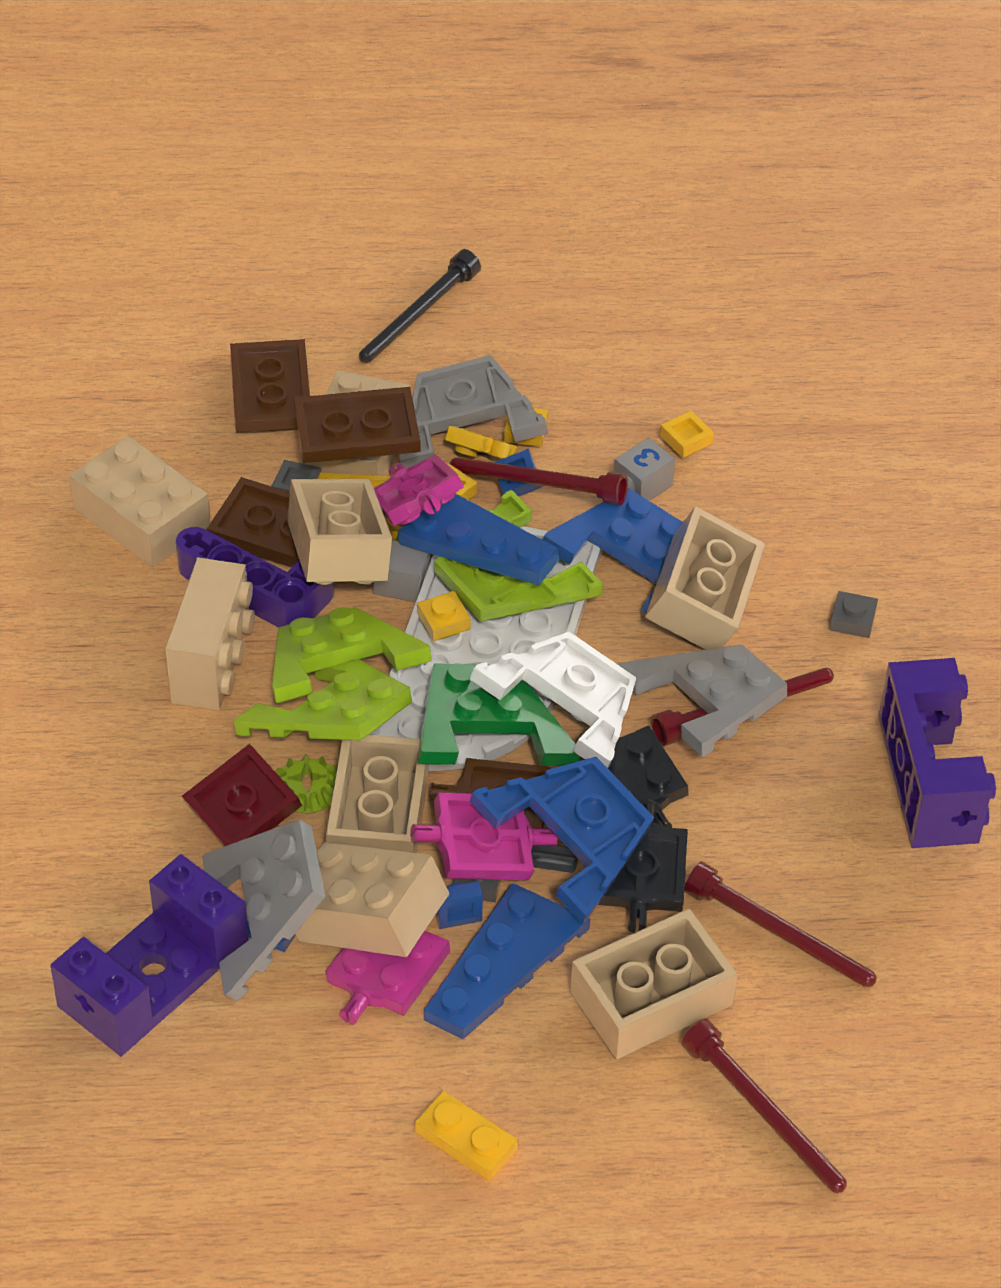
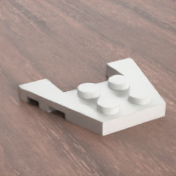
[470,632,636,768]

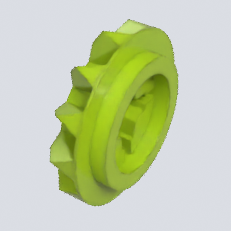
[276,753,337,813]

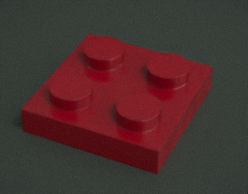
[182,744,303,847]

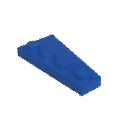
[398,493,559,585]
[424,883,590,1039]

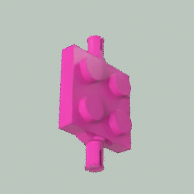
[373,454,464,526]
[410,793,558,880]
[325,915,450,1025]

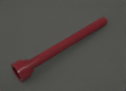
[450,457,628,506]
[651,668,834,746]
[684,861,877,987]
[682,1019,847,1193]

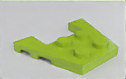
[434,490,603,622]
[272,607,432,704]
[234,659,412,741]

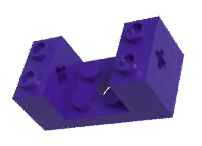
[878,658,996,848]
[50,854,249,1057]

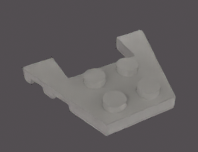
[399,355,549,468]
[617,644,787,757]
[202,820,325,1001]

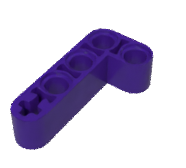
[176,527,334,627]

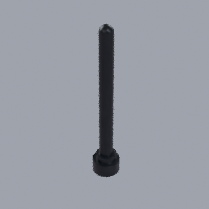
[359,249,481,363]

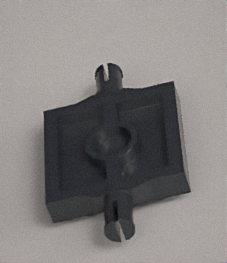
[579,726,688,828]
[598,799,688,933]

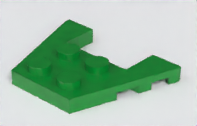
[417,663,580,766]

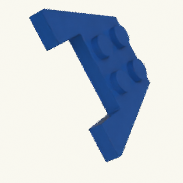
[542,488,682,614]
[470,757,654,924]

